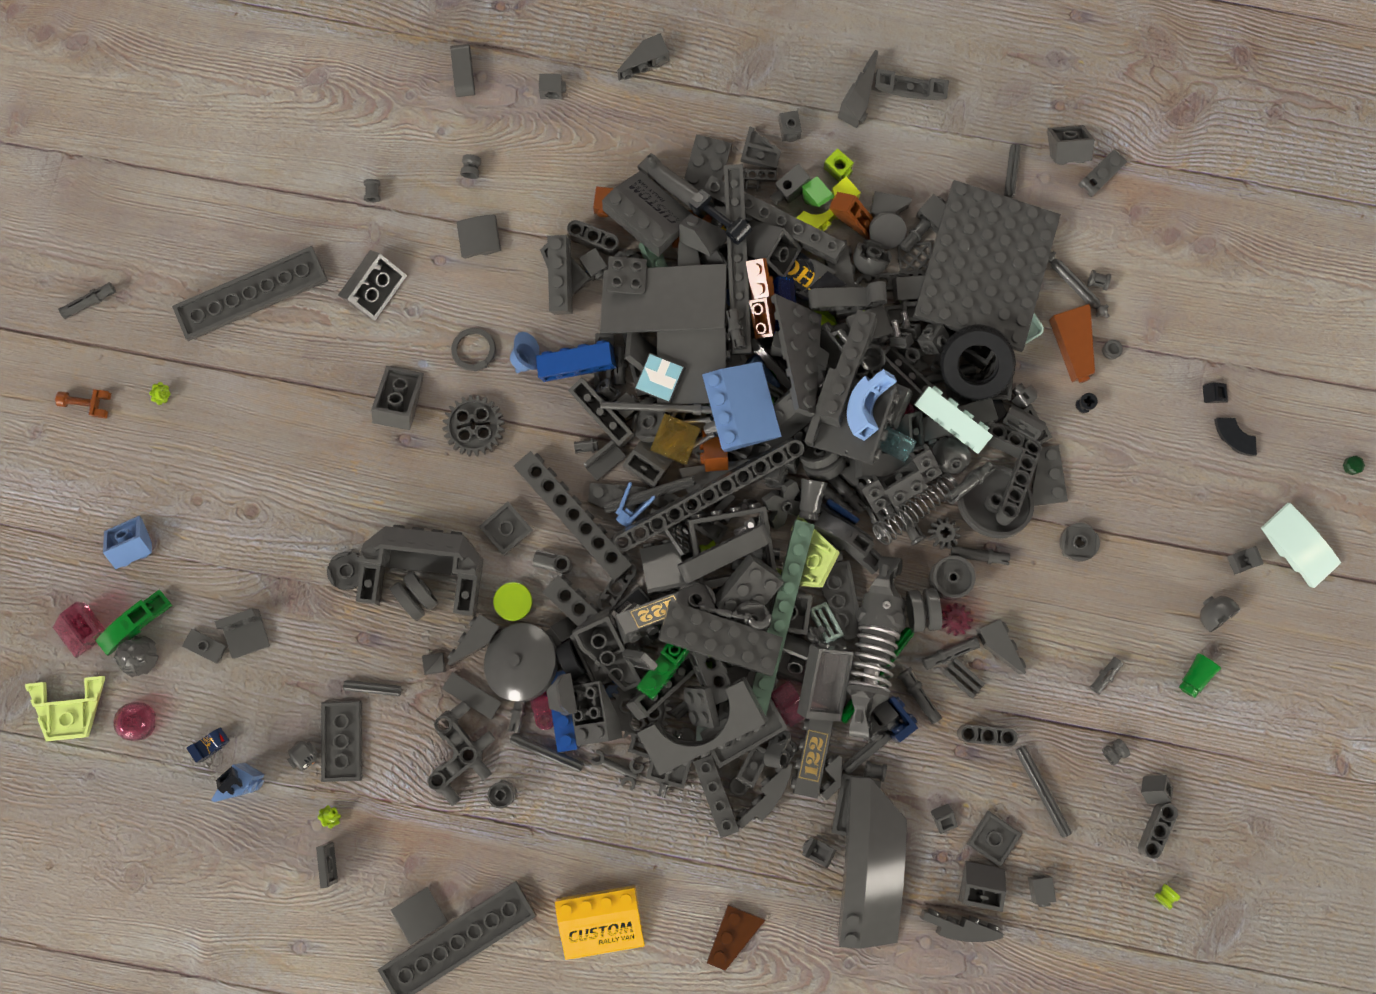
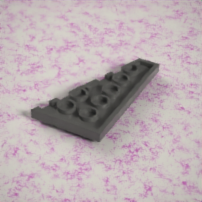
[771,294,822,417]

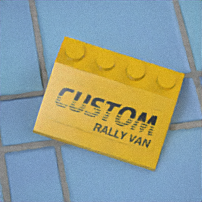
[555,885,644,960]

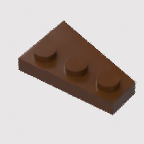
[707,904,765,971]

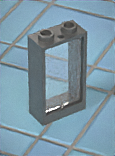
[797,642,854,722]

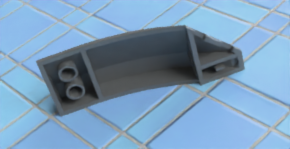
[837,776,907,949]

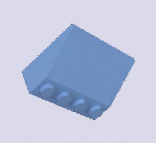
[702,362,782,452]

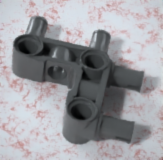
[428,700,496,806]

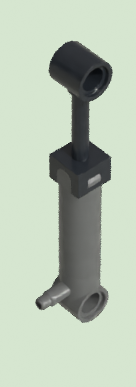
[637,153,752,245]

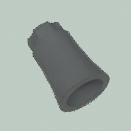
[799,479,828,520]

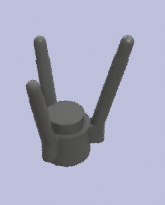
[675,416,718,452]

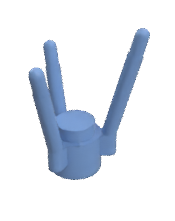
[615,482,656,527]

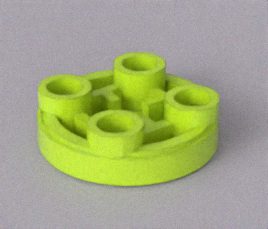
[493,582,533,621]

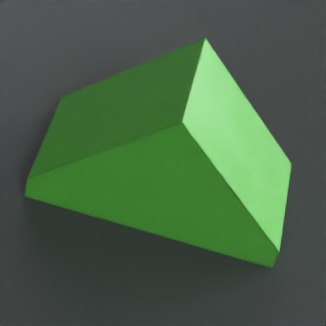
[802,176,834,207]

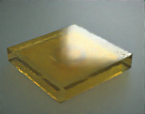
[650,414,701,465]

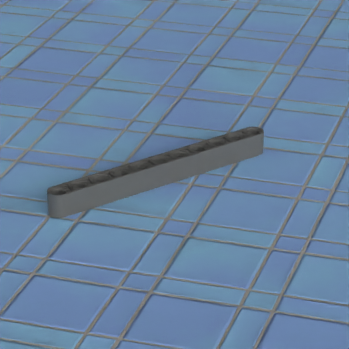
[613,438,804,551]

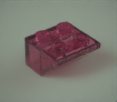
[53,602,105,658]

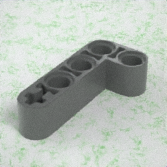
[808,281,887,312]

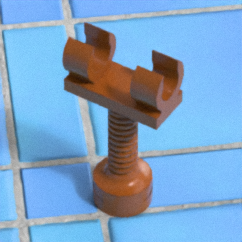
[55,389,112,418]

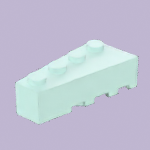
[914,386,993,454]

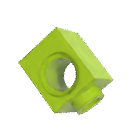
[823,148,854,182]

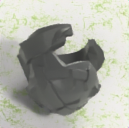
[114,636,159,677]

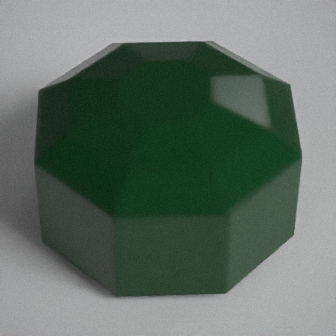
[1343,456,1365,475]

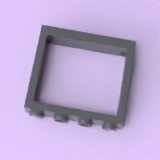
[687,503,777,588]

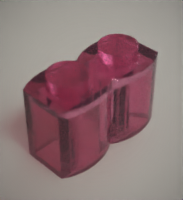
[771,681,804,727]

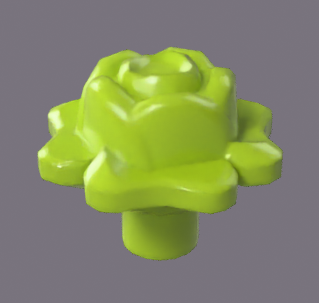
[149,382,171,405]
[318,805,341,829]

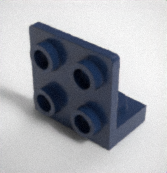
[887,696,918,743]

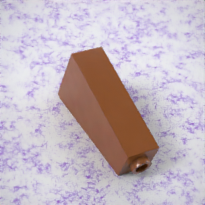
[1049,304,1095,383]

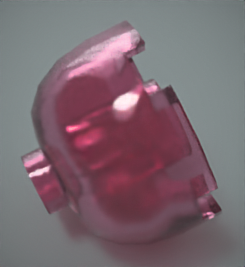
[113,702,156,741]

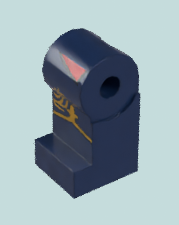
[186,727,230,763]

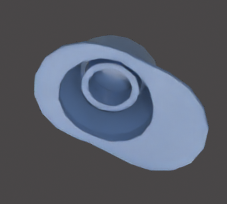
[510,332,540,373]

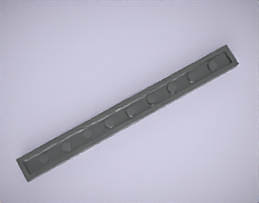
[724,164,752,355]

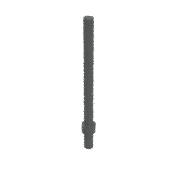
[600,401,712,415]

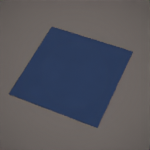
[825,499,860,525]

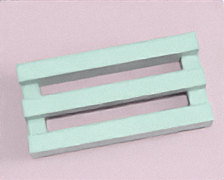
[810,602,844,643]

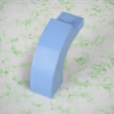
[847,369,897,441]

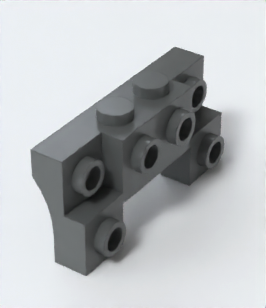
[858,444,942,513]

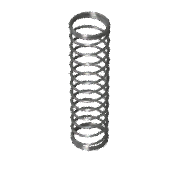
[873,473,958,545]

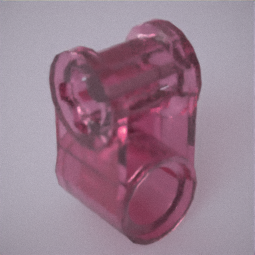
[530,692,554,730]

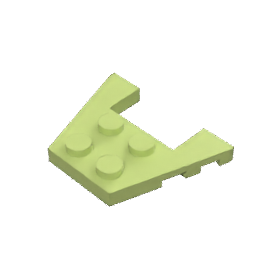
[776,515,840,587]
[25,676,105,741]

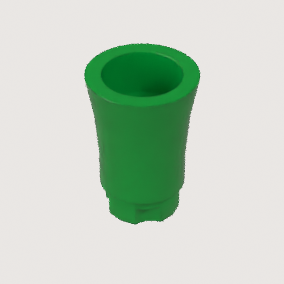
[1178,653,1221,698]

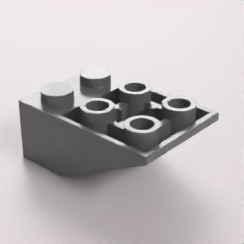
[622,430,684,488]
[572,681,622,746]

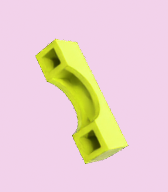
[796,176,861,231]

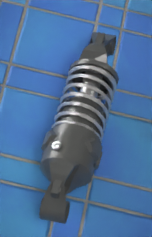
[847,556,907,739]

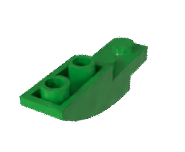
[95,589,173,656]
[637,643,690,700]

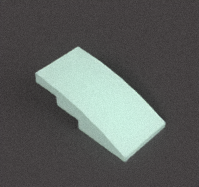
[1261,503,1341,588]

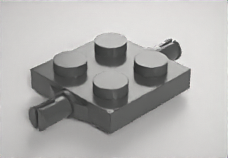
[646,730,691,798]

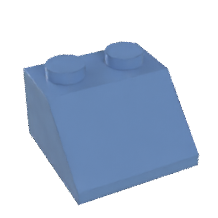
[103,515,152,569]
[211,763,265,802]

